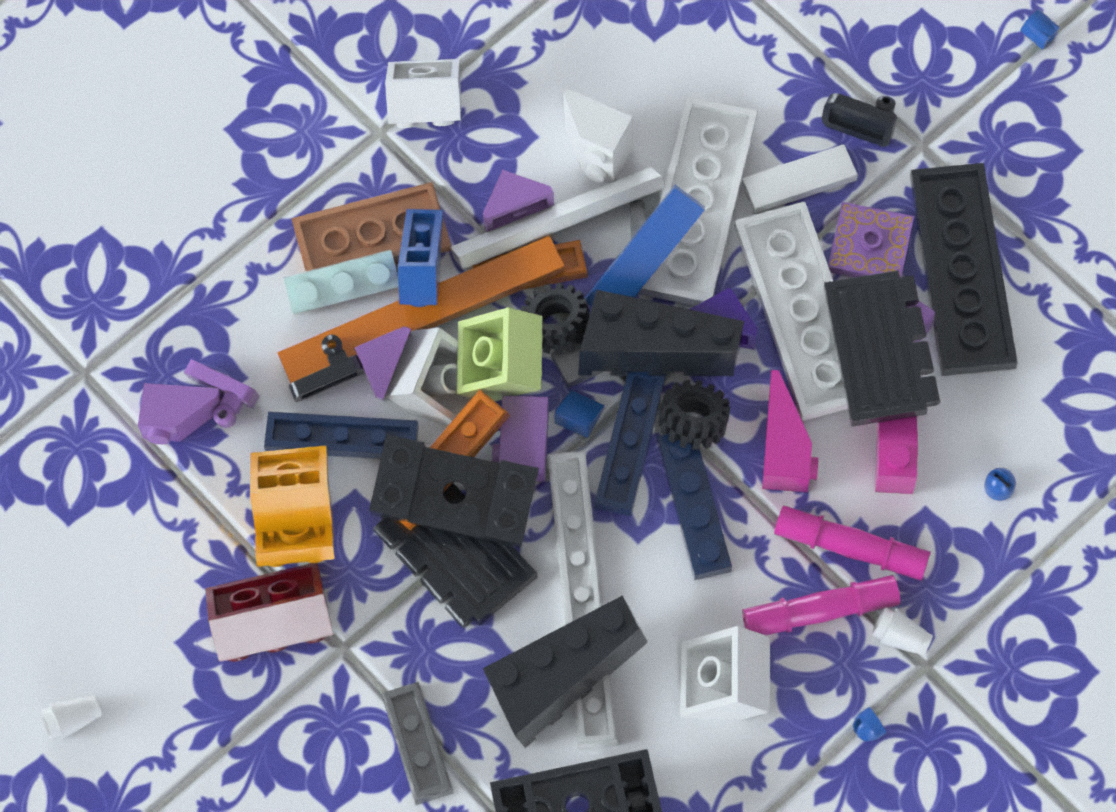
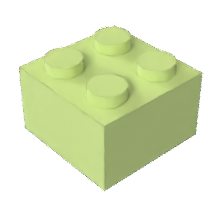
[457,307,543,401]

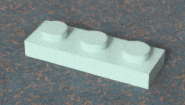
[283,250,399,314]

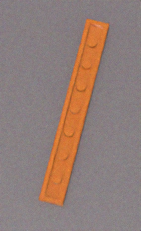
[277,235,565,383]

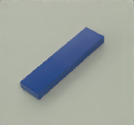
[585,184,705,307]

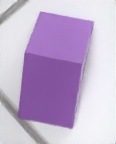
[483,170,554,232]
[355,326,411,400]

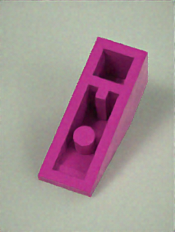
[762,370,818,493]
[875,416,918,494]

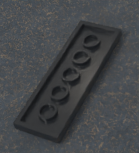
[910,163,1018,376]

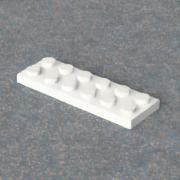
[638,96,758,306]
[734,201,848,422]

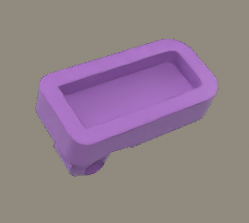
[184,360,260,428]

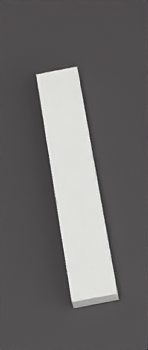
[450,167,665,269]

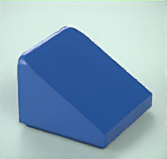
[554,390,605,438]

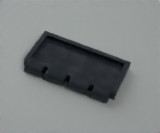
[824,270,941,427]
[373,483,537,628]

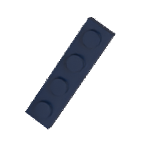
[594,372,666,516]
[264,411,419,459]
[657,434,732,580]

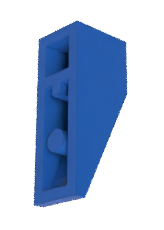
[398,209,443,307]

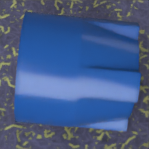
[1020,9,1060,50]

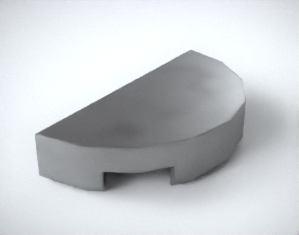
[630,200,646,239]

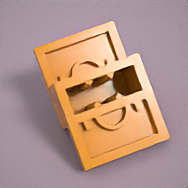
[250,446,334,567]

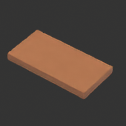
[291,182,451,271]

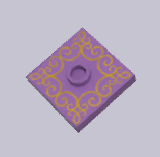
[828,202,914,277]

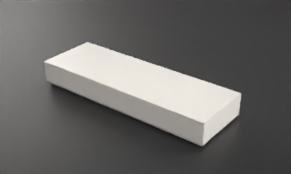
[742,144,858,214]

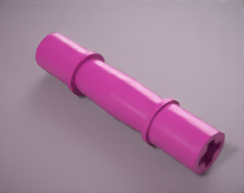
[774,505,931,581]
[742,575,900,636]

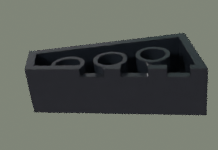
[578,290,744,376]
[483,595,648,748]

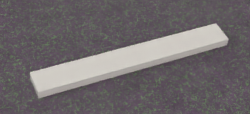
[547,450,618,749]

